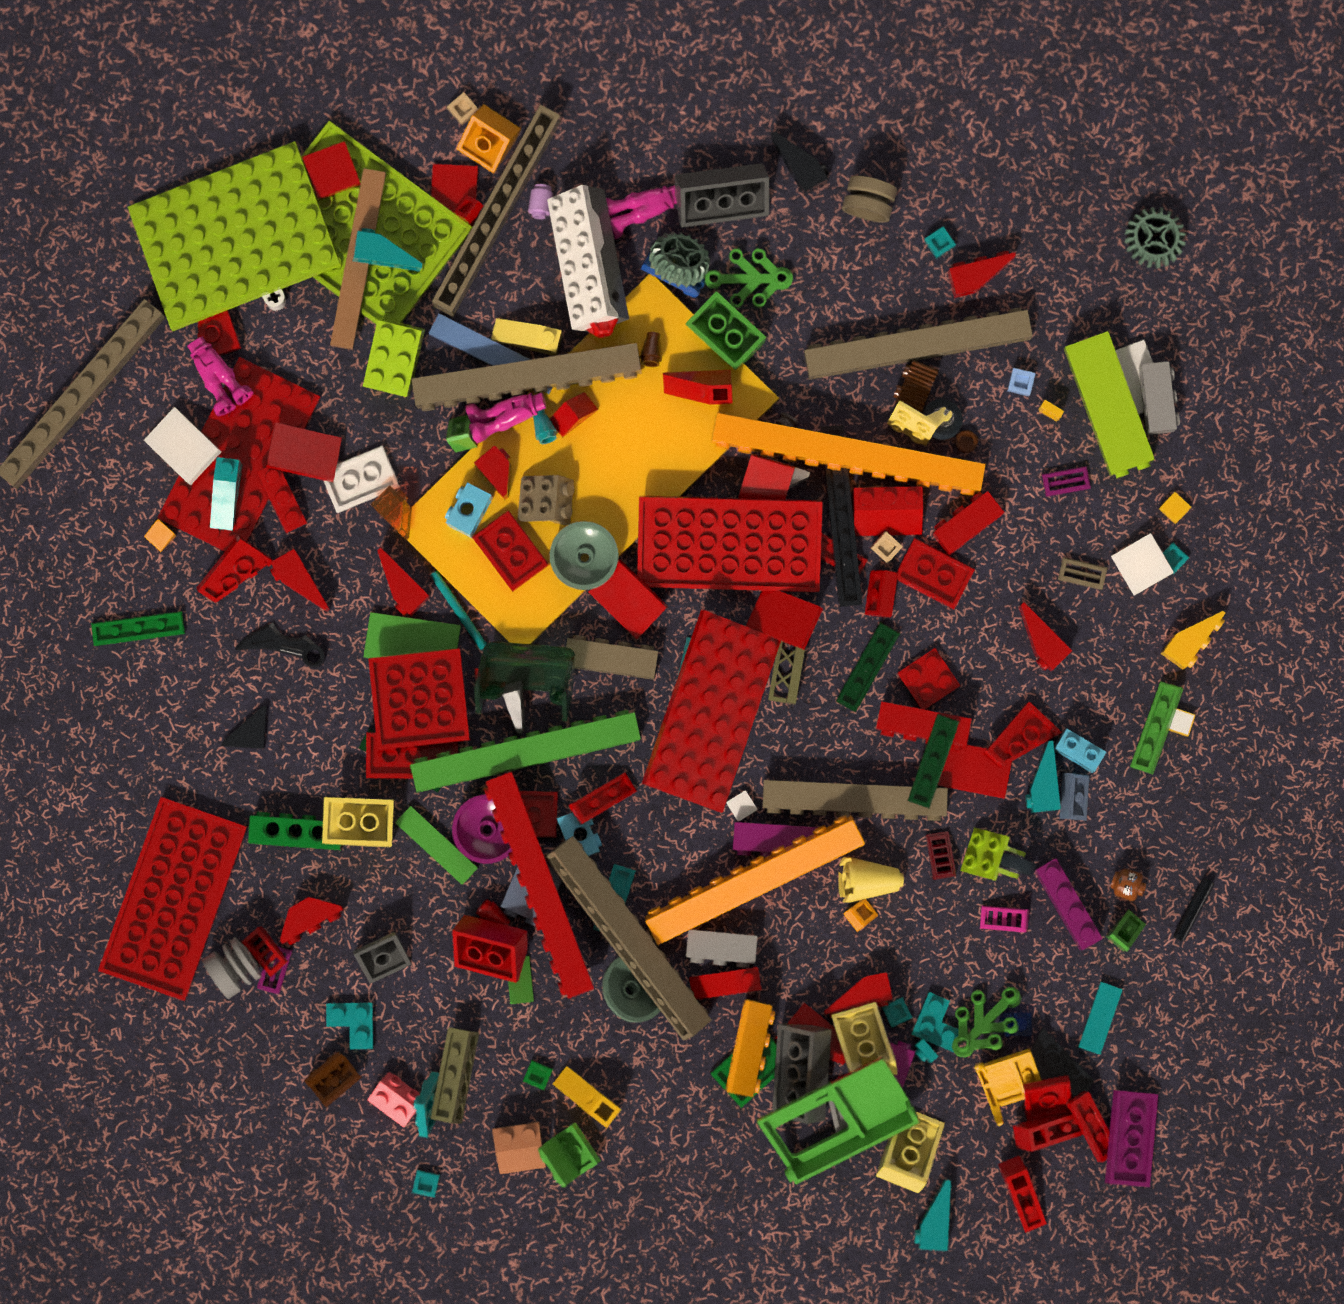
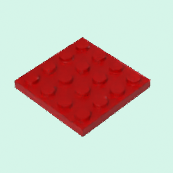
[368,648,470,750]

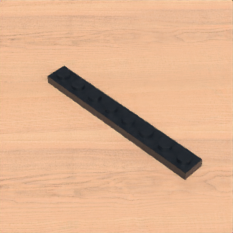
[820,425,863,607]

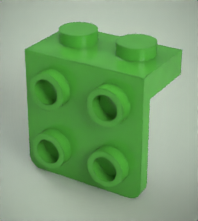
[538,1122,601,1187]

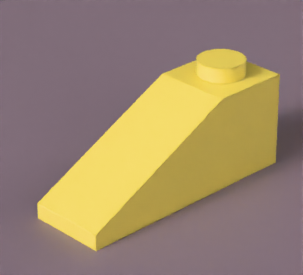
[491,318,562,356]

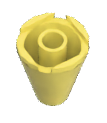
[838,857,904,903]

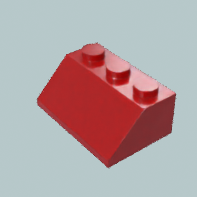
[853,486,923,536]
[452,915,528,983]

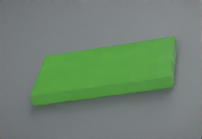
[363,612,461,658]

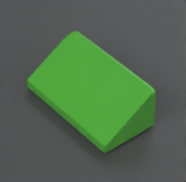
[508,956,534,1004]

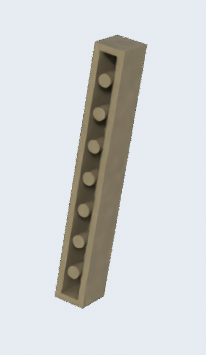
[762,780,948,821]

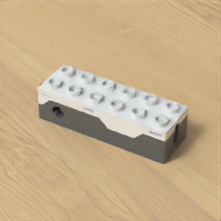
[547,185,629,338]

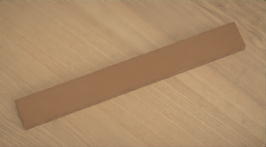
[330,168,386,350]

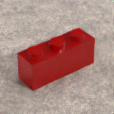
[932,491,1005,556]

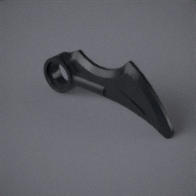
[236,623,326,668]

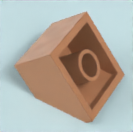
[492,1121,546,1174]

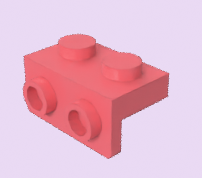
[368,1072,420,1127]

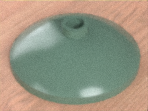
[550,521,618,590]
[602,957,660,1023]

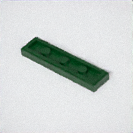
[836,622,900,713]
[908,714,960,809]

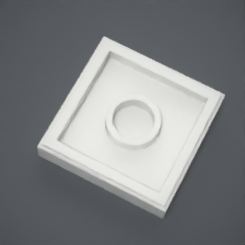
[1111,533,1174,595]

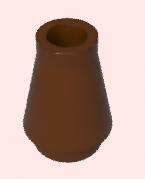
[640,332,662,367]

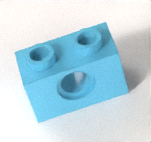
[445,482,493,538]
[1054,729,1106,773]
[557,812,602,856]

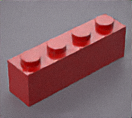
[876,701,972,750]

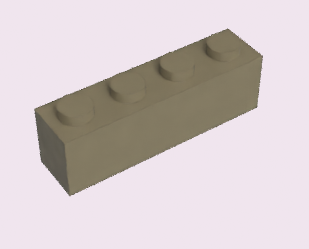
[564,635,658,680]

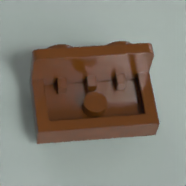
[304,1051,362,1108]

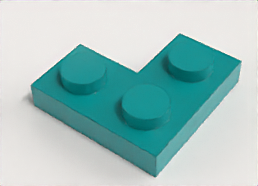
[911,992,959,1052]
[326,1003,373,1050]
[414,1071,439,1138]

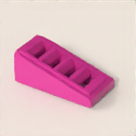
[980,906,1029,933]

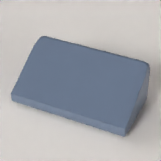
[1060,773,1089,821]

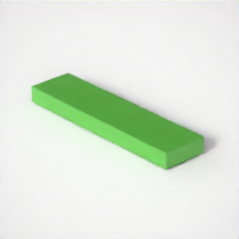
[1130,681,1183,775]
[395,806,478,885]

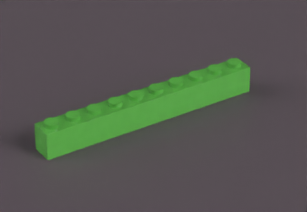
[410,710,641,793]

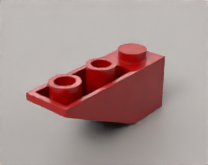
[948,251,1016,298]
[663,370,733,405]
[824,972,893,1018]

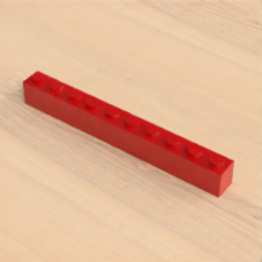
[484,772,594,999]

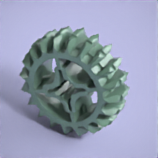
[1124,207,1186,269]
[649,231,710,288]

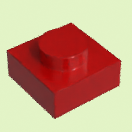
[453,195,484,224]

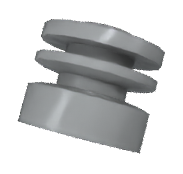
[202,937,262,999]

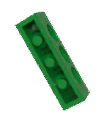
[248,812,342,851]

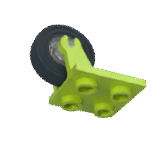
[960,827,1036,881]

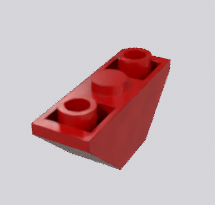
[280,897,344,946]

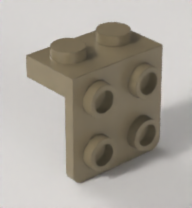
[518,475,574,525]

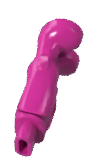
[606,185,676,240]
[187,337,253,416]
[465,392,546,443]

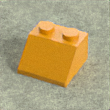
[457,105,521,173]

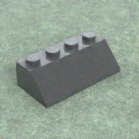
[675,163,769,228]
[772,1024,831,1124]

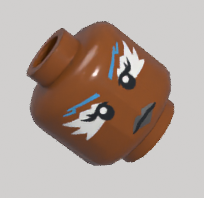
[1111,868,1147,901]

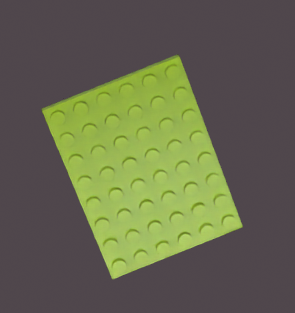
[301,121,473,324]
[128,141,341,331]

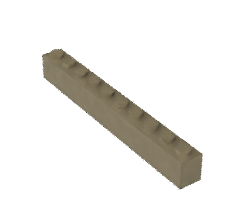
[432,105,561,317]
[0,299,165,489]
[804,308,1033,380]
[412,343,642,411]
[545,836,711,1041]

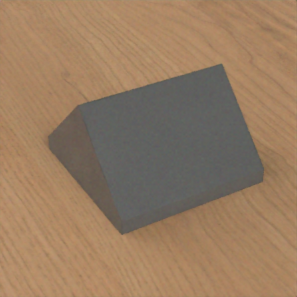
[353,932,412,984]

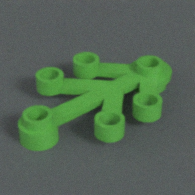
[705,249,793,308]
[952,987,1022,1057]

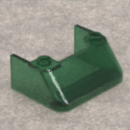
[474,641,575,721]

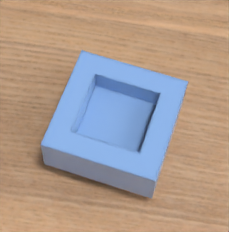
[1007,368,1035,396]

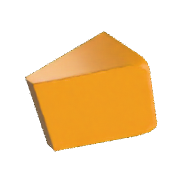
[144,519,176,552]
[843,899,878,932]

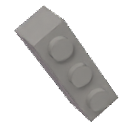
[1139,362,1180,435]
[686,930,758,968]

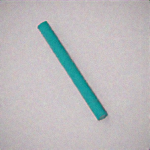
[430,571,488,651]

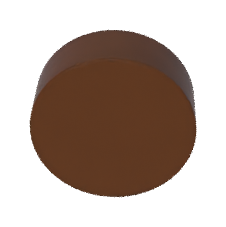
[955,430,978,453]

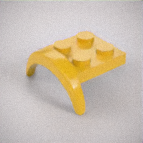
[975,1048,1042,1126]

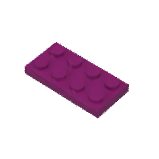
[1105,1090,1158,1187]

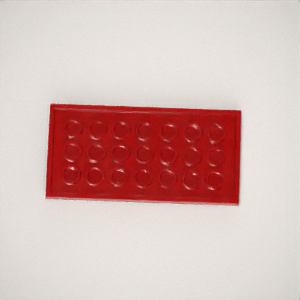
[157,357,321,552]
[637,496,823,592]
[641,610,781,813]
[98,797,248,1001]

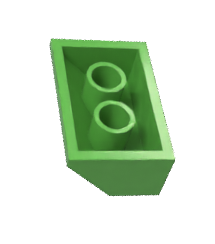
[685,291,766,370]

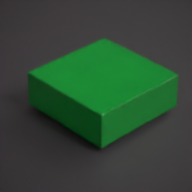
[523,1060,553,1090]

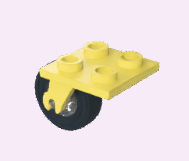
[887,399,963,446]

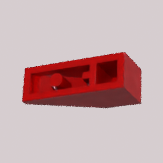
[377,547,430,616]
[270,549,330,612]
[1019,602,1072,671]
[689,967,761,999]
[1013,1113,1083,1152]
[998,1156,1047,1233]

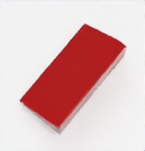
[865,570,897,617]

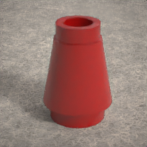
[476,899,511,926]

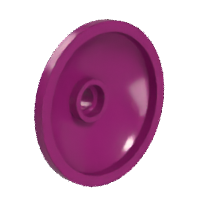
[452,795,512,864]

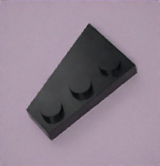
[1030,1027,1094,1097]

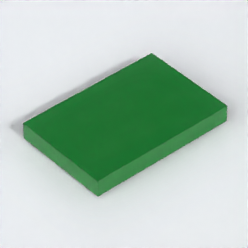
[710,1037,777,1108]

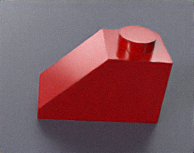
[474,445,511,500]

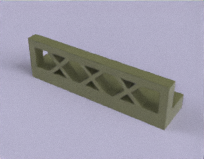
[768,641,805,705]
[431,1027,479,1124]

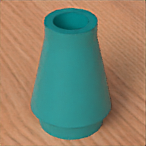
[533,409,557,444]

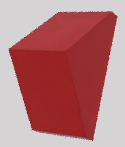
[549,392,598,438]

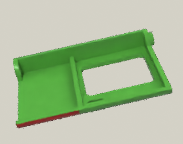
[757,1056,920,1185]

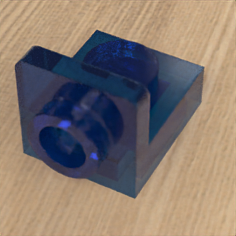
[999,1013,1032,1036]

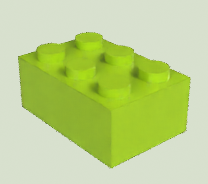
[363,318,425,397]

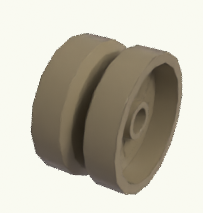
[842,176,897,223]

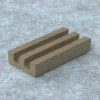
[1058,557,1107,590]

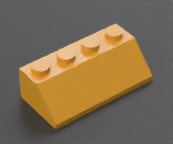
[725,1000,775,1097]

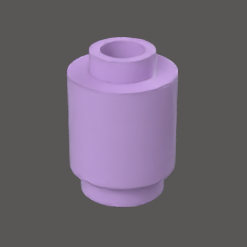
[528,184,553,219]

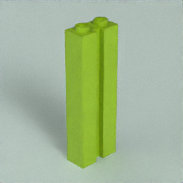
[1064,331,1155,478]

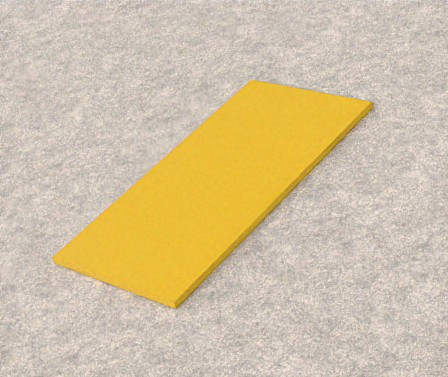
[393,274,779,654]

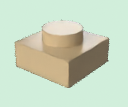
[447,92,478,125]
[870,531,903,563]

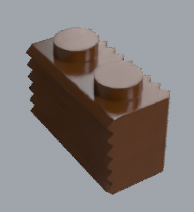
[893,360,939,413]

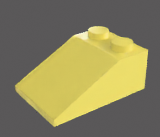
[322,797,394,847]
[831,1002,898,1075]
[876,1112,945,1193]

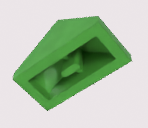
[446,415,477,452]
[1106,909,1146,951]

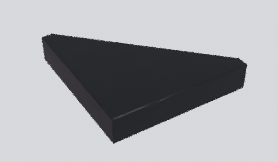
[221,706,267,749]

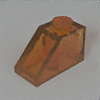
[370,486,412,540]

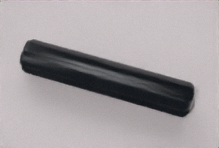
[1173,878,1214,942]

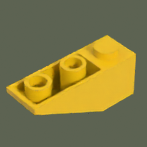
[1161,611,1225,670]
[553,1066,621,1128]

